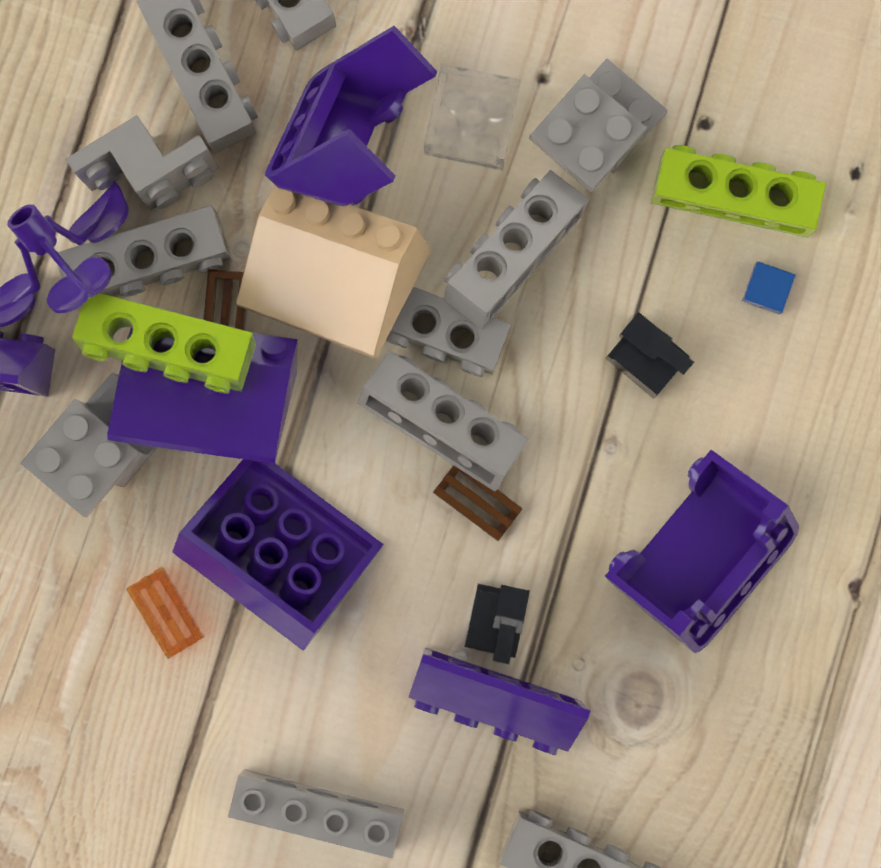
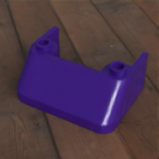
[265,26,437,207]

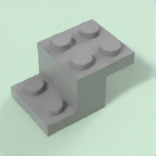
[529,58,668,193]
[66,115,219,210]
[20,372,158,517]

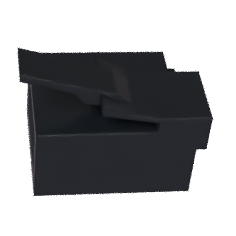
[605,312,694,399]
[464,583,530,664]

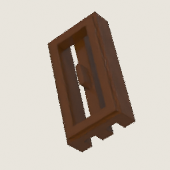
[203,269,247,331]
[433,465,523,541]

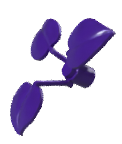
[0,181,129,327]

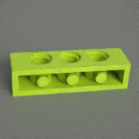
[650,145,826,238]
[72,293,256,393]

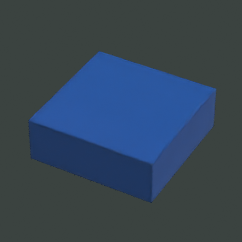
[742,261,795,315]

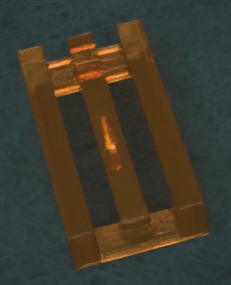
[126,567,205,659]

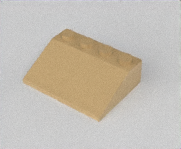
[236,186,432,359]

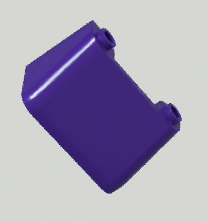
[605,450,799,653]

